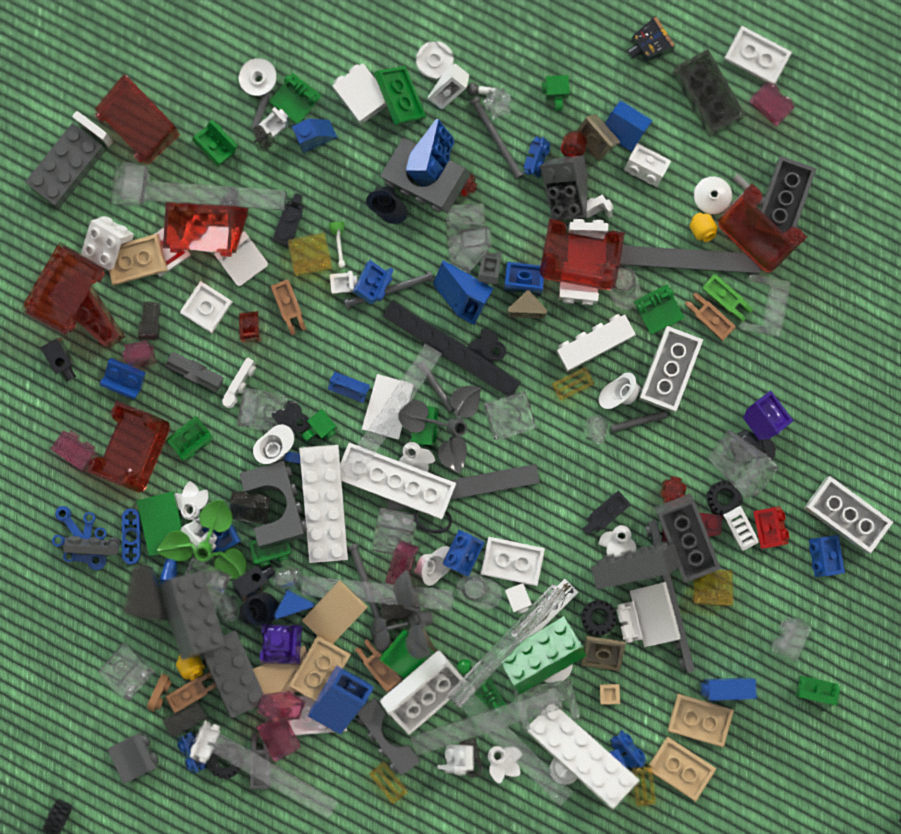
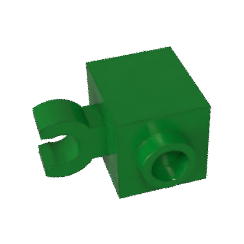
[542,75,570,111]
[302,409,337,442]

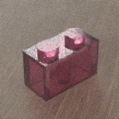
[749,81,795,127]
[123,340,156,368]
[51,430,98,472]
[385,540,419,586]
[257,691,305,723]
[257,713,301,762]

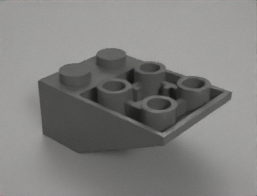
[540,155,588,220]

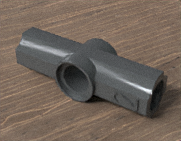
[166,352,224,392]

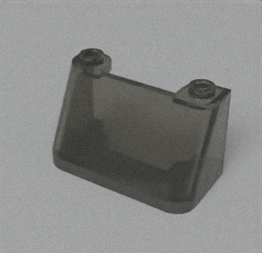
[123,564,167,621]

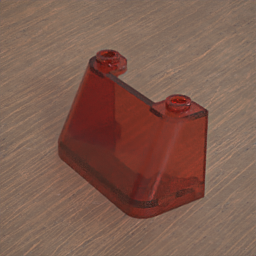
[94,74,180,166]
[718,183,808,272]
[163,202,248,257]
[540,219,625,290]
[22,242,105,335]
[87,401,170,492]

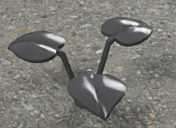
[398,386,481,473]
[370,571,433,659]

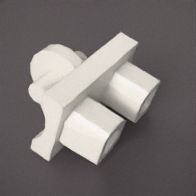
[180,518,217,551]

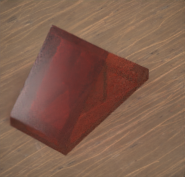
[239,311,262,343]

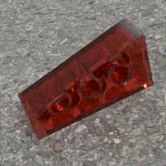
[47,273,126,348]

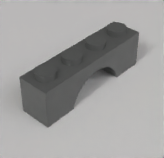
[356,697,421,776]

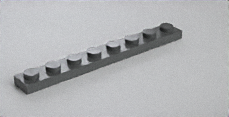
[645,520,695,673]

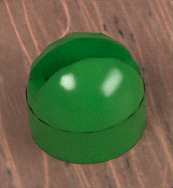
[457,659,471,676]

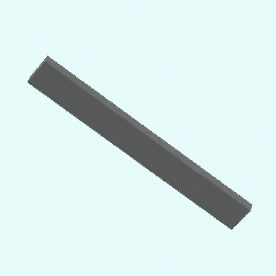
[607,244,761,274]
[387,464,540,511]

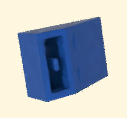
[406,119,454,187]
[433,260,494,325]
[307,665,374,735]

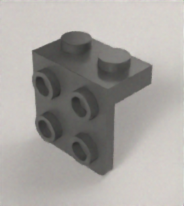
[108,731,159,783]

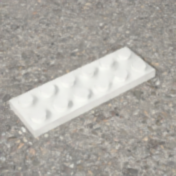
[340,443,456,520]
[299,445,348,563]
[525,702,639,810]

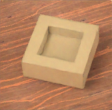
[599,684,620,704]

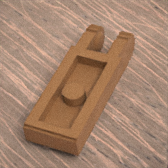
[271,279,307,335]
[684,292,736,341]
[355,639,402,693]
[165,672,216,713]

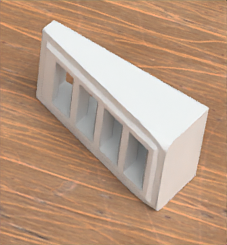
[724,506,759,551]

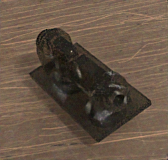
[253,125,275,151]

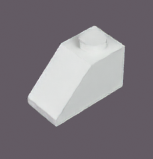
[428,64,469,109]

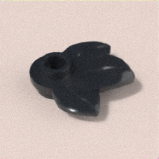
[468,329,506,363]
[272,400,309,434]

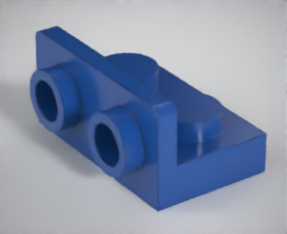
[100,358,146,400]
[443,530,485,577]
[809,535,845,577]

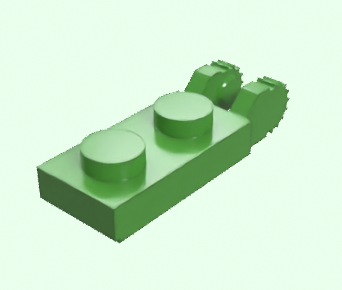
[701,274,753,322]

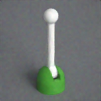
[329,221,345,268]

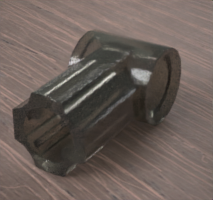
[138,301,161,341]
[459,737,482,778]

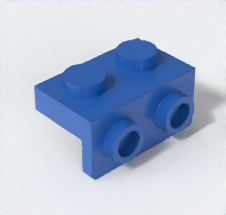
[353,260,394,305]

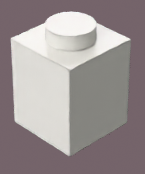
[505,583,532,614]

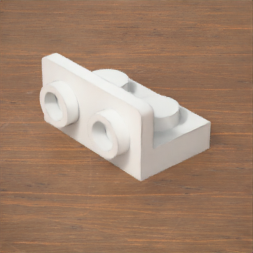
[624,143,671,187]
[437,744,473,775]

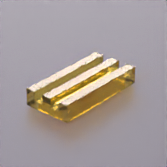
[552,367,595,401]
[369,761,408,804]
[632,765,656,806]

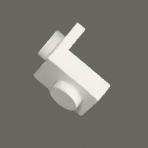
[259,107,289,140]
[586,195,614,219]
[330,271,357,294]

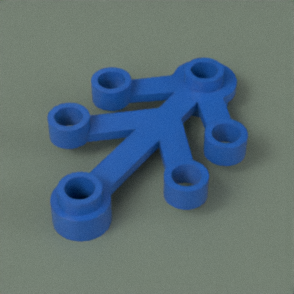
[52,506,107,570]

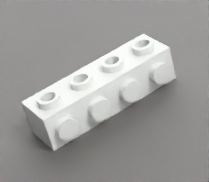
[556,314,636,372]

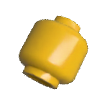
[689,213,718,242]
[176,655,205,681]

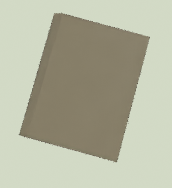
[575,114,621,162]
[507,290,547,318]
[581,636,626,671]

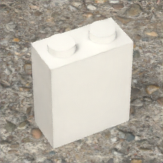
[332,63,387,125]

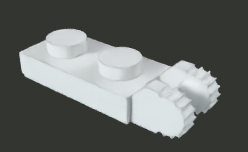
[222,358,256,408]

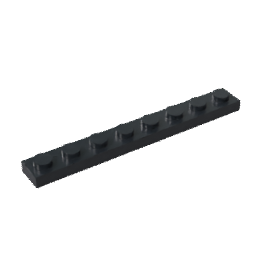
[383,299,522,398]

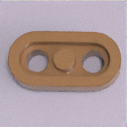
[146,673,172,712]

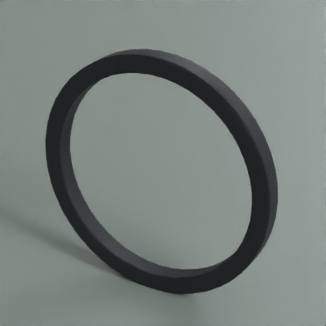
[414,510,452,534]

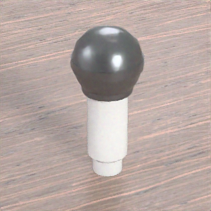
[466,83,496,96]

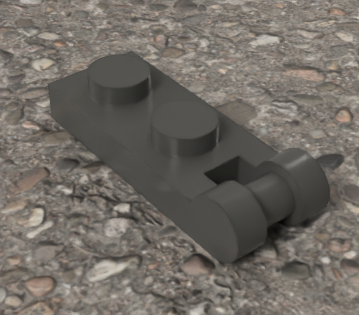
[478,250,502,284]
[63,536,120,555]

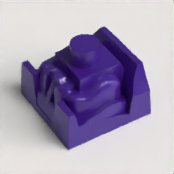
[743,390,793,440]
[260,624,302,665]

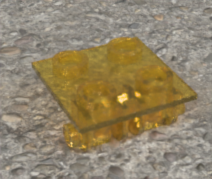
[288,232,332,276]
[693,570,733,606]

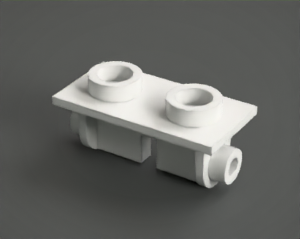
[616,601,643,643]
[190,720,220,763]

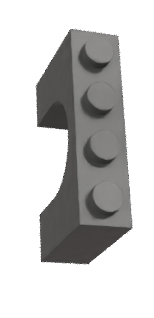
[380,138,470,214]
[239,461,307,550]

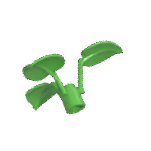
[157,500,247,579]

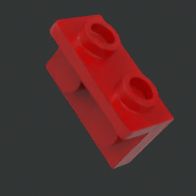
[753,506,789,549]

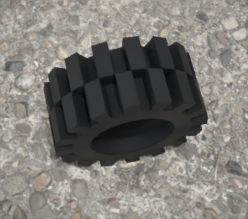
[706,480,743,515]
[581,600,617,635]
[207,742,243,779]
[42,799,73,834]

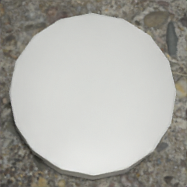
[416,41,454,80]

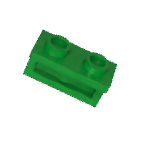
[192,120,238,167]
[166,416,213,461]
[249,540,292,567]

